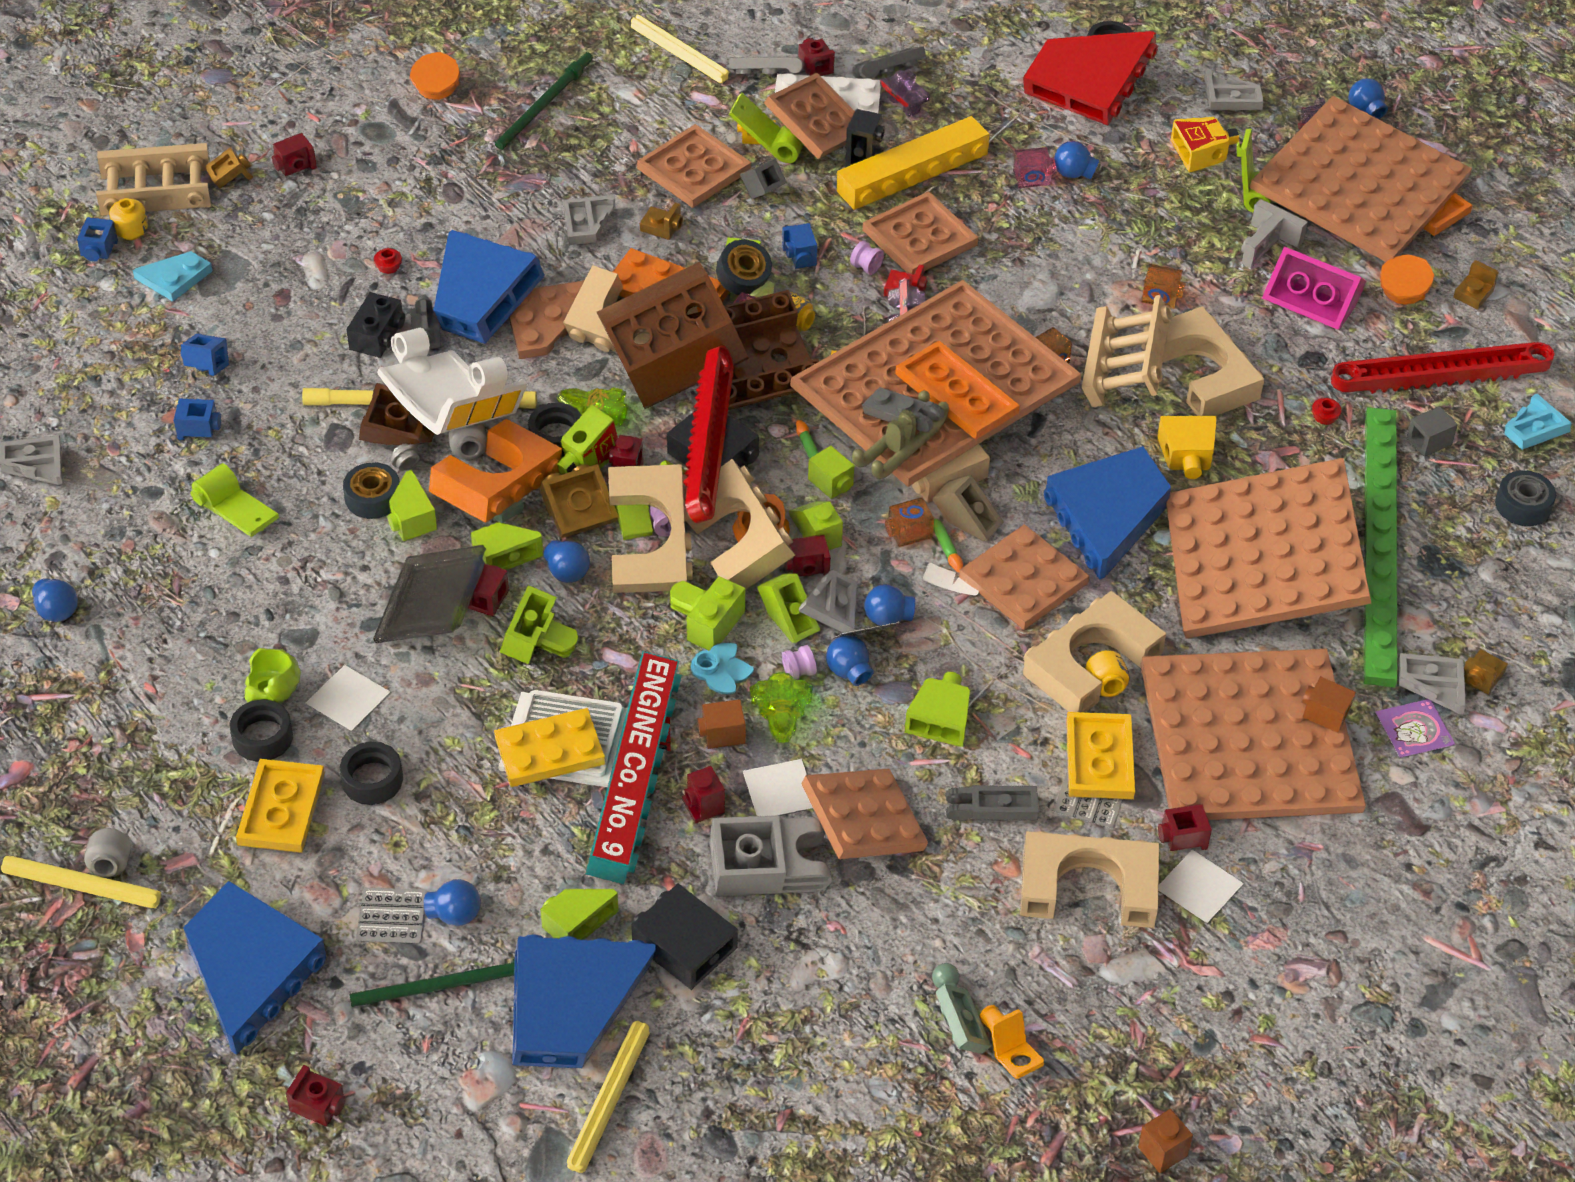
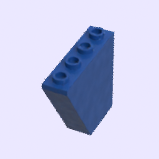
[434,230,545,344]
[1044,446,1171,579]
[183,881,326,1055]
[512,934,655,1069]

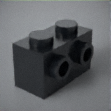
[845,109,885,168]
[346,292,405,358]

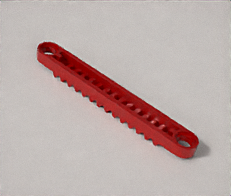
[1331,342,1555,394]
[683,345,734,524]

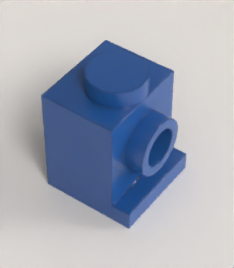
[77,217,118,261]
[782,223,817,269]
[181,333,229,376]
[174,398,221,440]

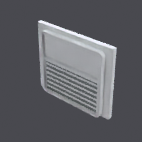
[498,690,627,787]

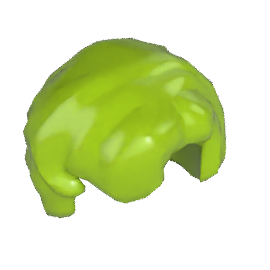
[244,648,301,704]

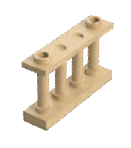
[96,143,211,215]
[1082,295,1172,407]

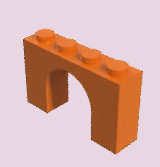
[429,418,562,523]

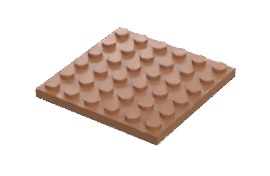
[1249,96,1472,262]
[1166,458,1371,639]
[1140,649,1366,820]

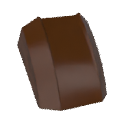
[359,383,435,445]

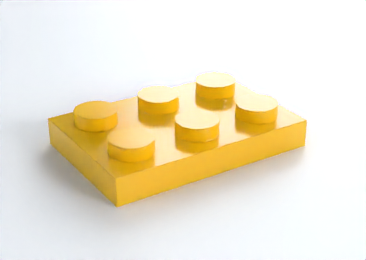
[494,708,605,787]
[1066,712,1135,799]
[236,759,325,853]

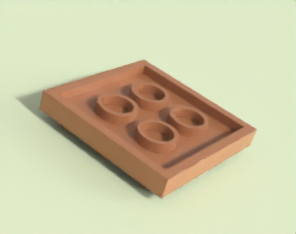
[764,73,855,159]
[637,124,751,208]
[862,191,978,274]
[959,524,1090,630]
[801,769,928,859]

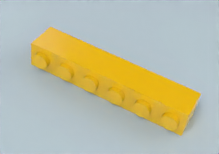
[837,116,990,210]

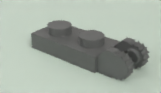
[852,46,926,79]
[862,387,945,433]
[945,785,1039,821]

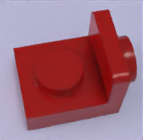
[884,264,928,303]

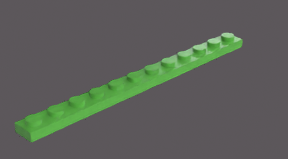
[1364,407,1397,687]

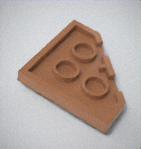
[509,280,585,359]

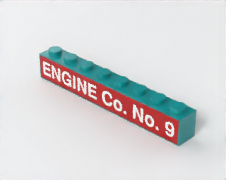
[585,651,682,885]

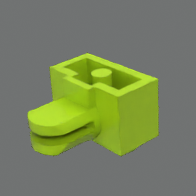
[670,576,745,651]
[500,585,578,664]

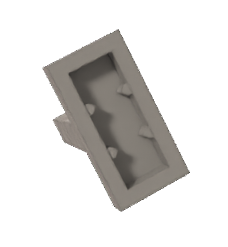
[1241,199,1308,268]

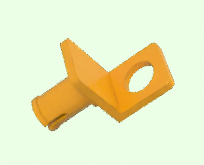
[979,1005,1044,1079]

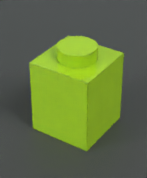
[808,445,855,499]

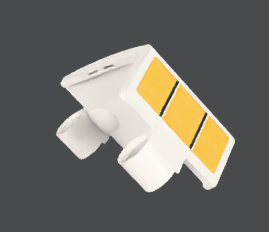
[378,327,528,435]

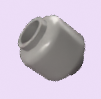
[448,423,487,460]
[84,828,131,878]

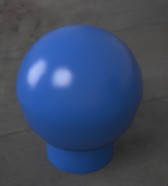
[1348,78,1388,119]
[1054,141,1099,179]
[544,540,590,583]
[32,578,78,622]
[864,584,915,626]
[826,635,874,686]
[424,879,481,926]

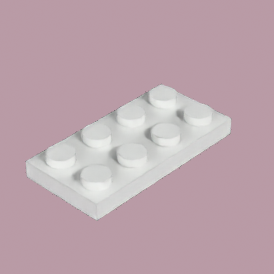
[773,74,881,116]

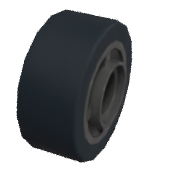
[1495,470,1557,526]

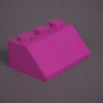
[1262,246,1367,330]

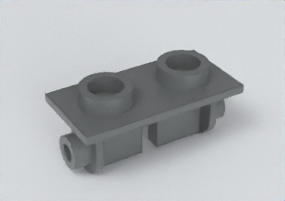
[410,295,441,349]

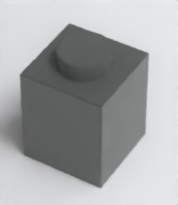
[740,158,787,199]
[1406,406,1457,457]

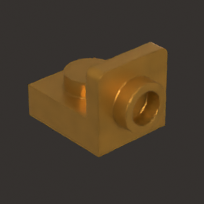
[205,147,253,188]
[639,202,683,240]
[1453,260,1499,310]
[1464,649,1508,694]

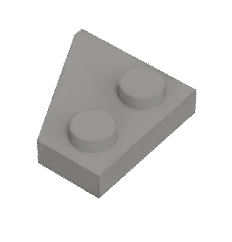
[1204,69,1263,111]
[562,195,616,245]
[0,435,63,485]
[799,569,857,633]
[1398,653,1466,714]

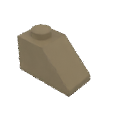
[932,475,1004,541]

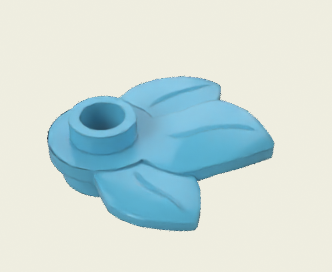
[691,643,754,694]

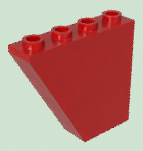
[1023,31,1158,126]

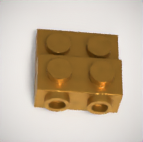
[540,464,619,539]

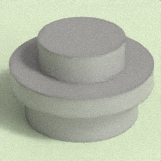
[390,444,419,471]

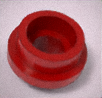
[374,248,402,274]
[1312,398,1341,425]

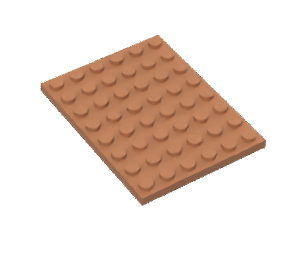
[790,280,1081,487]

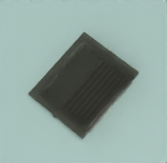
[373,545,486,643]

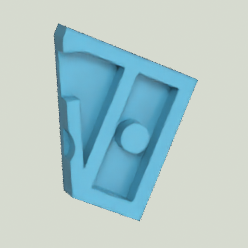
[133,251,213,301]
[1504,394,1572,450]

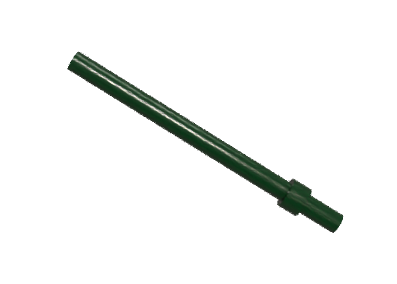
[495,52,593,150]
[349,958,515,1007]

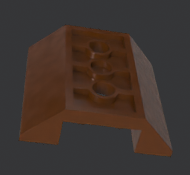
[597,262,749,409]
[687,290,819,410]

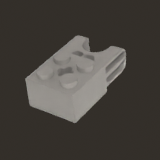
[710,815,832,896]

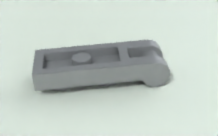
[729,57,804,74]

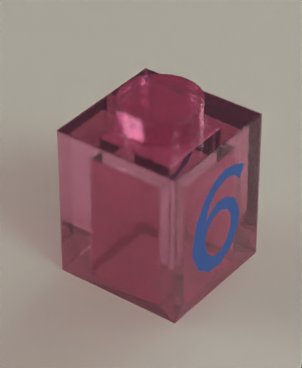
[1013,147,1056,188]

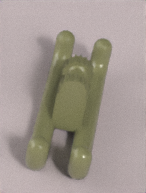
[852,390,949,479]

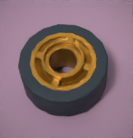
[716,239,772,296]
[343,462,400,519]

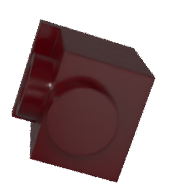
[798,38,835,76]
[272,133,317,177]
[608,435,644,479]
[784,535,831,577]
[464,564,509,617]
[682,766,725,824]
[1158,804,1212,851]
[286,1065,345,1127]

